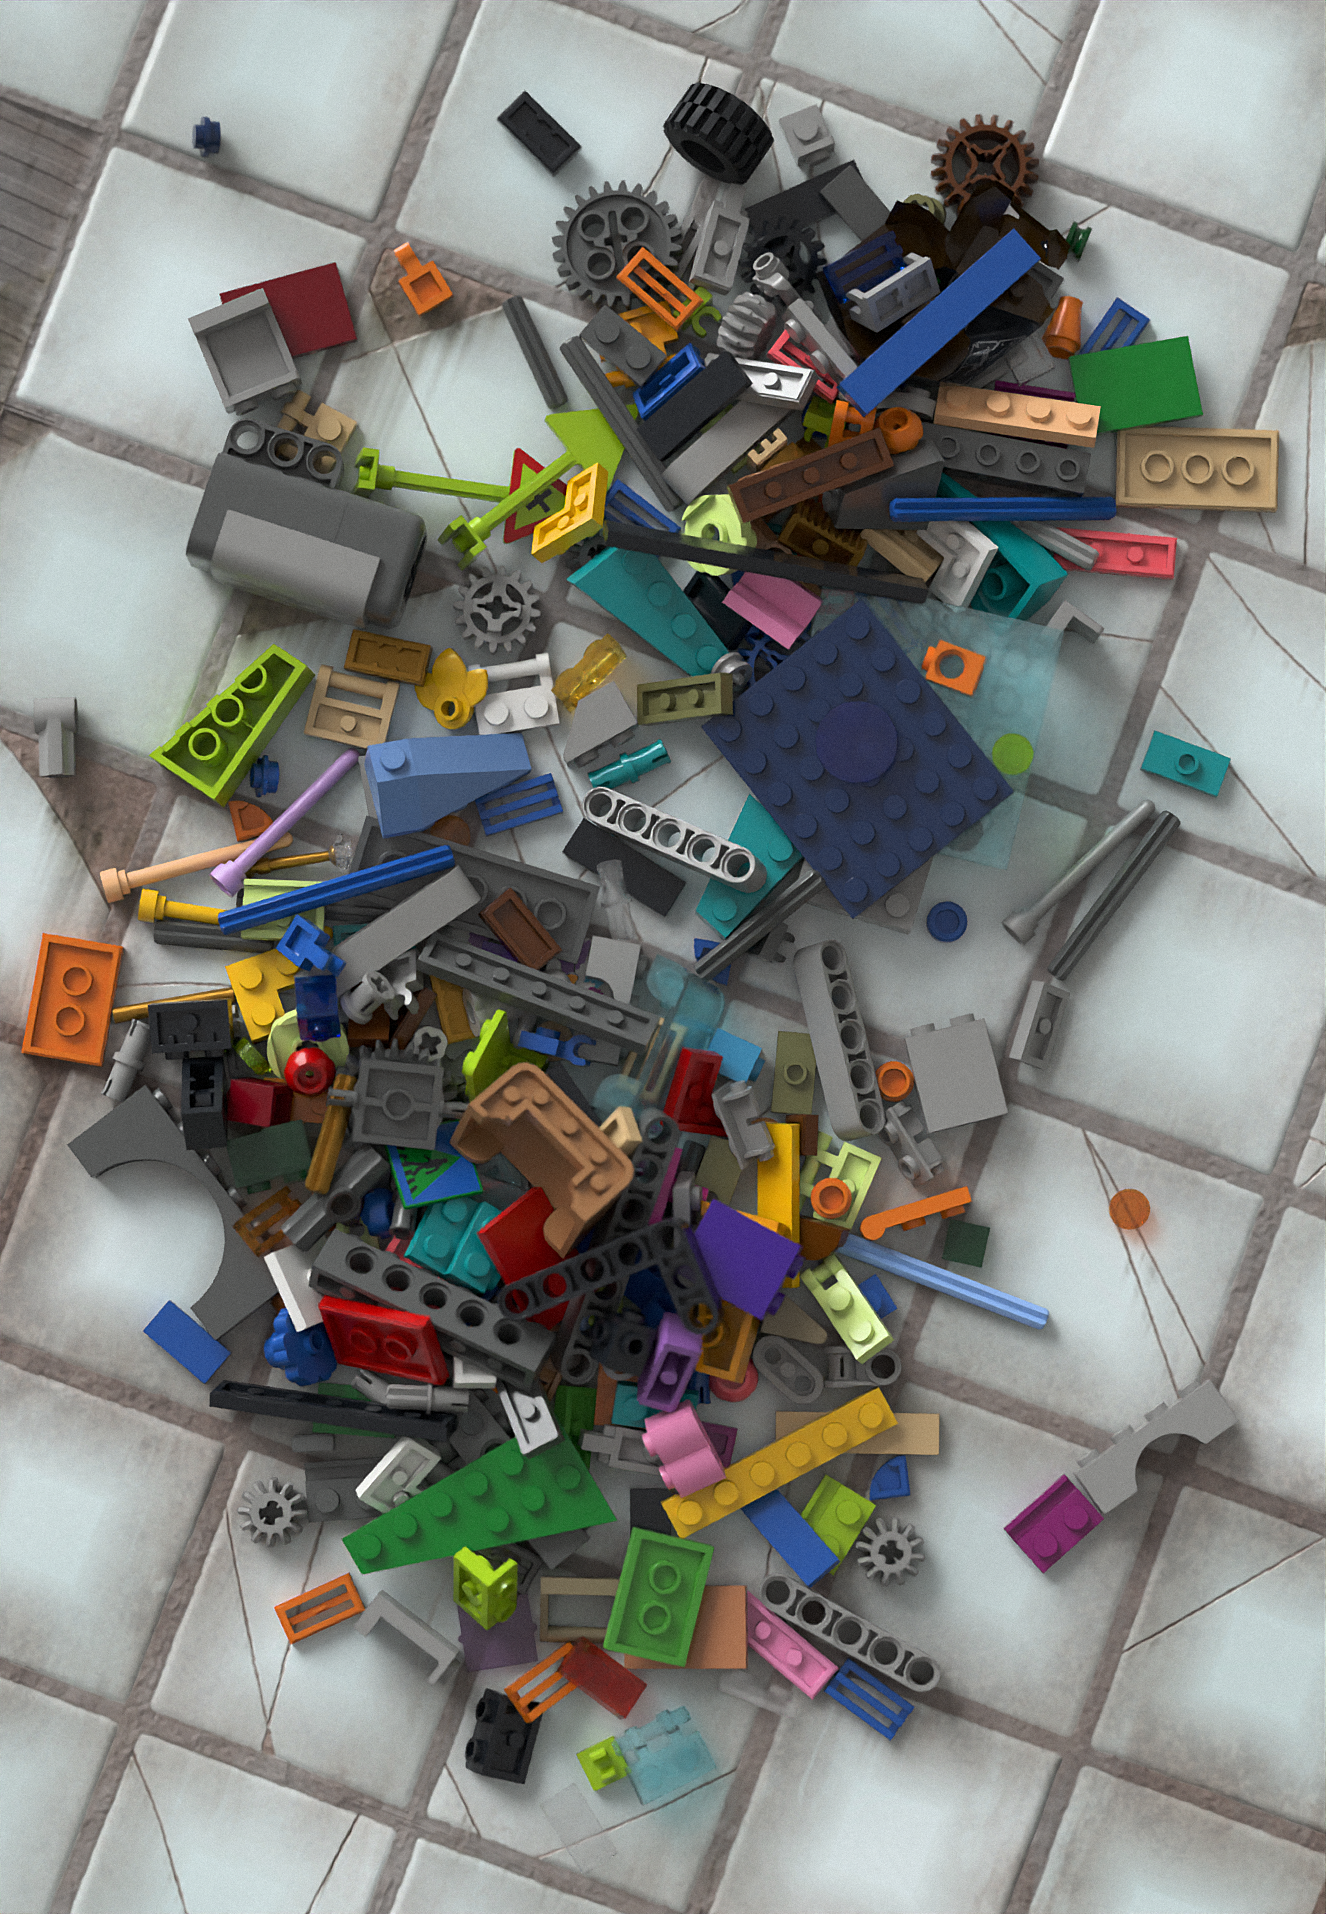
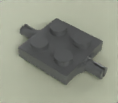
[327,1058,469,1150]

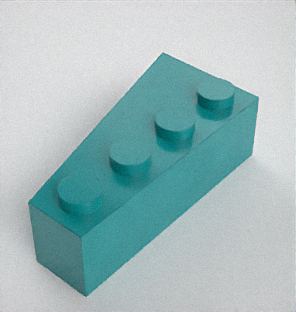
[566,546,730,677]

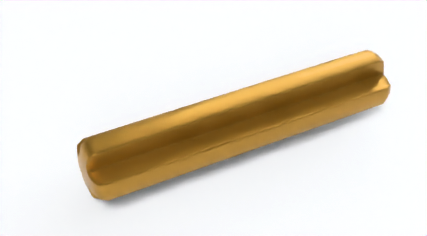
[305,1074,358,1194]

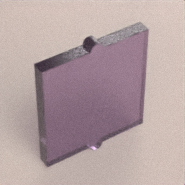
[457,1594,538,1672]

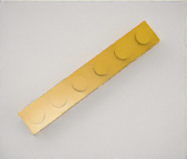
[661,1386,898,1538]

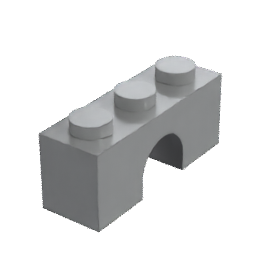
[573,936,648,1067]

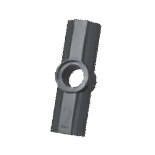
[280,1143,391,1252]

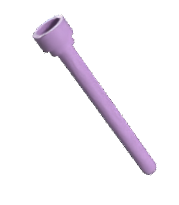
[209,748,360,898]

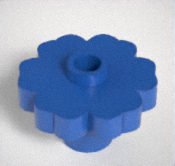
[264,1308,337,1387]

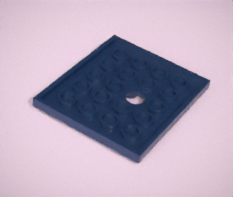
[701,599,1014,920]

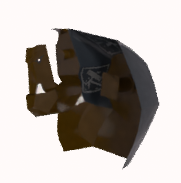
[814,180,1071,387]

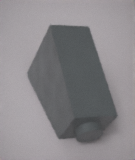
[822,439,945,530]

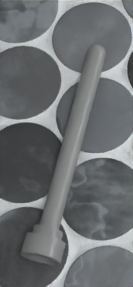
[1001,799,1155,946]

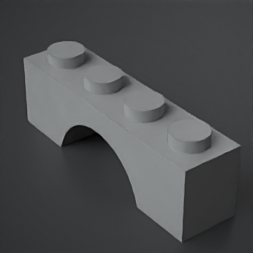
[1073,1378,1239,1515]

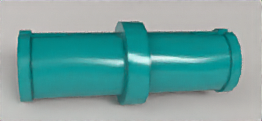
[587,739,671,790]

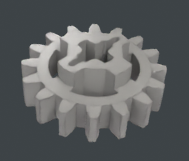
[453,565,541,655]

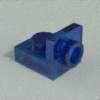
[294,974,341,1042]

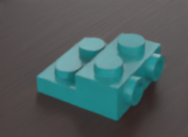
[404,1197,502,1295]

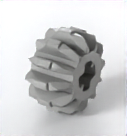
[717,292,778,360]
[237,1477,308,1548]
[856,1517,925,1587]

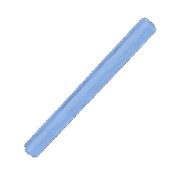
[836,1233,1049,1329]

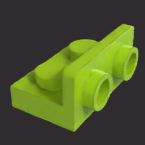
[453,1546,518,1631]

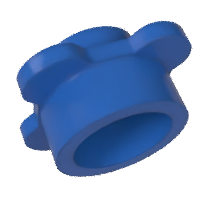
[249,755,279,798]

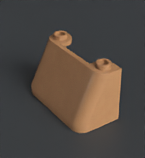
[449,1063,634,1259]

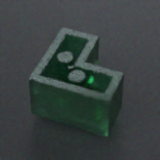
[227,1119,314,1195]

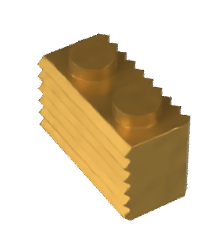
[777,498,868,566]

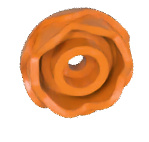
[873,407,923,454]

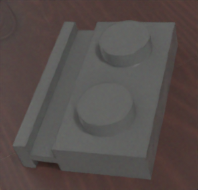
[304,1456,385,1523]

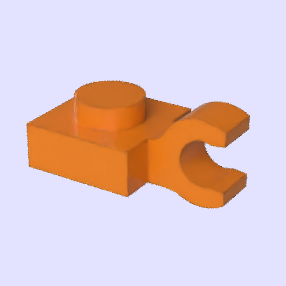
[394,242,454,317]

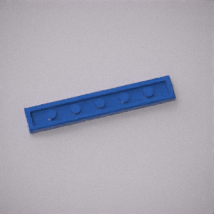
[836,228,1041,417]

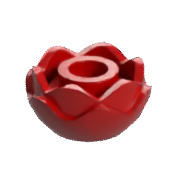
[284,1047,336,1097]

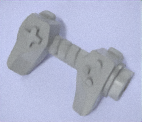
[752,252,823,323]

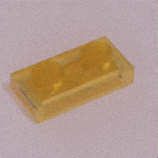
[551,633,627,713]

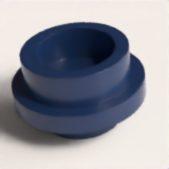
[192,117,221,157]

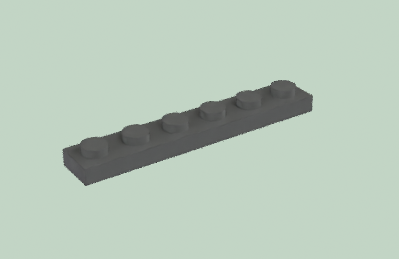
[416,932,661,1056]

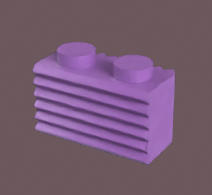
[637,1312,703,1413]

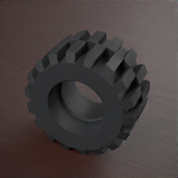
[663,83,774,185]

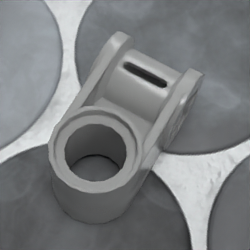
[824,1346,902,1388]

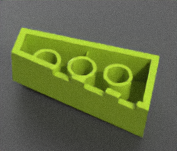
[149,644,315,808]

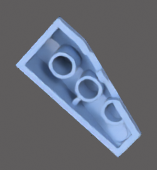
[364,733,532,839]

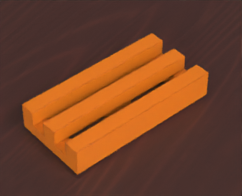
[616,247,704,332]
[274,1572,366,1644]
[503,1641,592,1723]

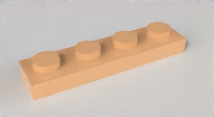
[933,385,1101,448]

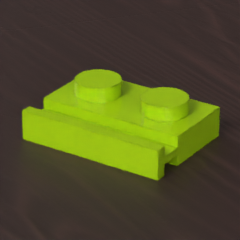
[800,1474,876,1576]

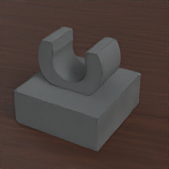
[745,922,795,962]

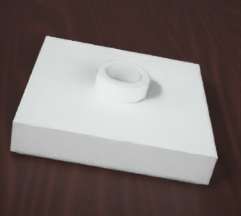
[264,1235,328,1332]

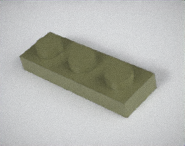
[637,672,733,726]

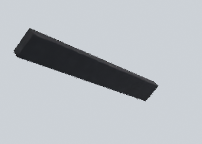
[602,520,928,604]

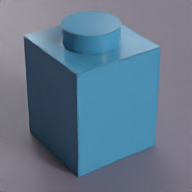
[707,1028,766,1083]

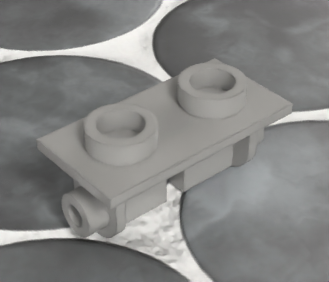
[711,1080,775,1170]
[878,1100,945,1188]

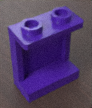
[677,1199,806,1320]

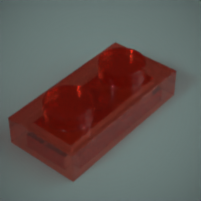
[556,1636,647,1719]

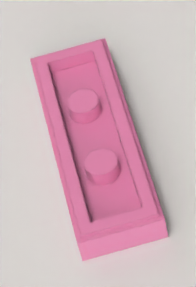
[747,1590,839,1700]

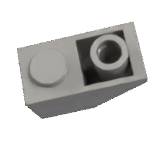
[563,681,638,768]

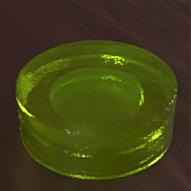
[992,733,1034,775]
[234,1036,271,1076]

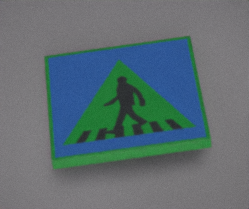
[383,1119,483,1210]

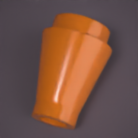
[1041,296,1083,359]

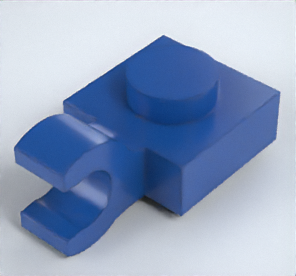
[276,914,347,977]
[518,1026,597,1067]

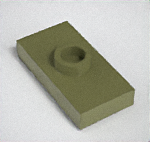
[771,1031,816,1114]

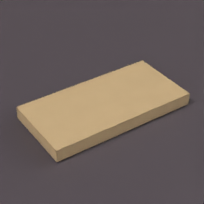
[1115,426,1279,513]

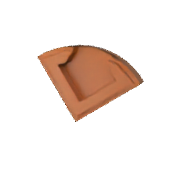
[228,801,273,842]

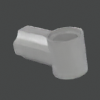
[34,697,78,778]

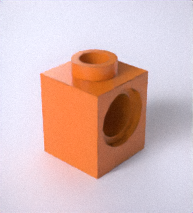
[921,640,988,698]

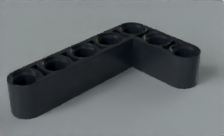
[497,1217,725,1335]

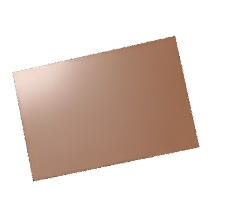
[624,1585,748,1669]

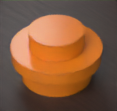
[875,1061,914,1102]
[811,1178,852,1219]

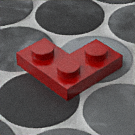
[659,1047,728,1137]

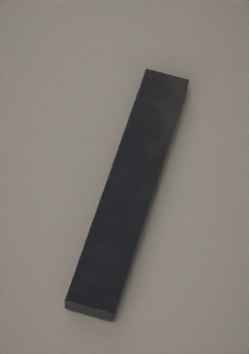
[209,1380,458,1442]

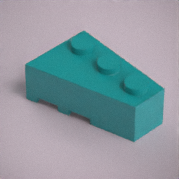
[695,794,804,941]

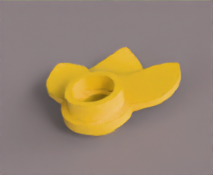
[414,648,488,729]

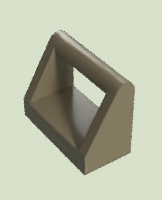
[759,1295,827,1344]
[540,1576,620,1644]

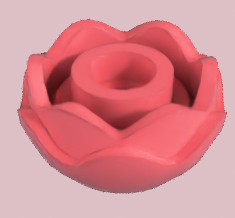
[710,1358,759,1402]

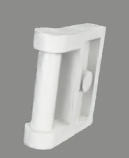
[468,652,560,735]

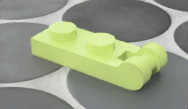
[800,1253,894,1364]

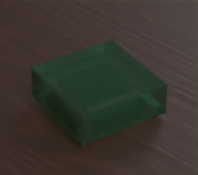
[941,1219,990,1268]

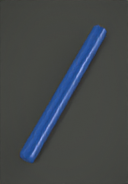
[889,497,1117,522]
[218,845,455,935]

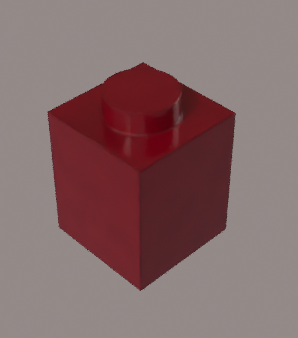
[226,1077,293,1128]

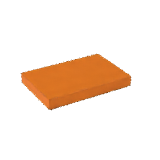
[21,933,124,1067]

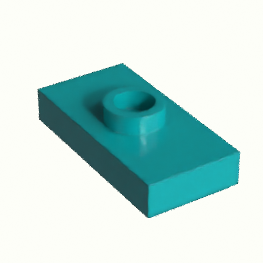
[1140,730,1231,798]

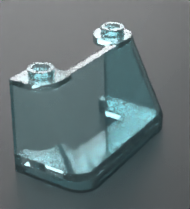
[591,954,725,1136]

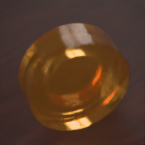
[430,815,471,846]
[1108,1189,1150,1230]

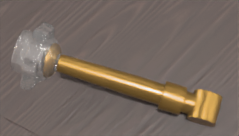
[245,834,355,879]

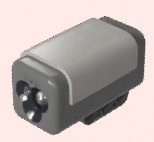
[186,418,428,630]

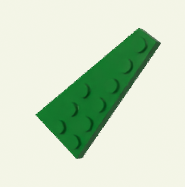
[341,1413,618,1575]

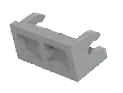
[846,253,940,332]

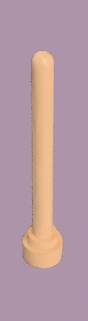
[100,832,293,903]

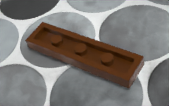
[726,427,894,525]

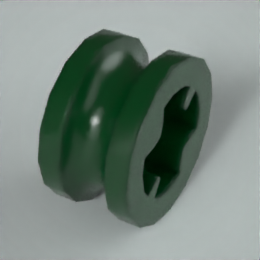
[1066,221,1092,262]

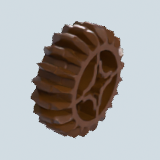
[930,114,1039,216]

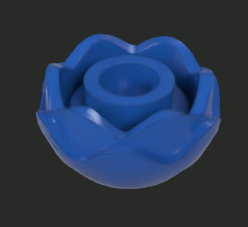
[360,1188,397,1240]

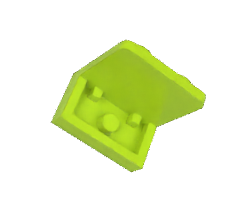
[462,1009,549,1103]

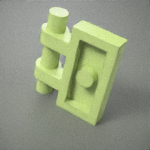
[800,1131,882,1231]

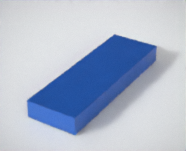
[740,1489,841,1589]

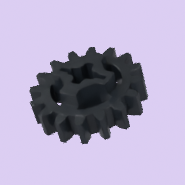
[738,217,827,307]

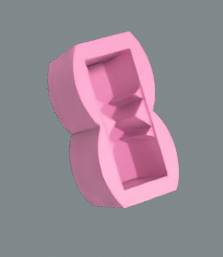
[642,1399,726,1498]

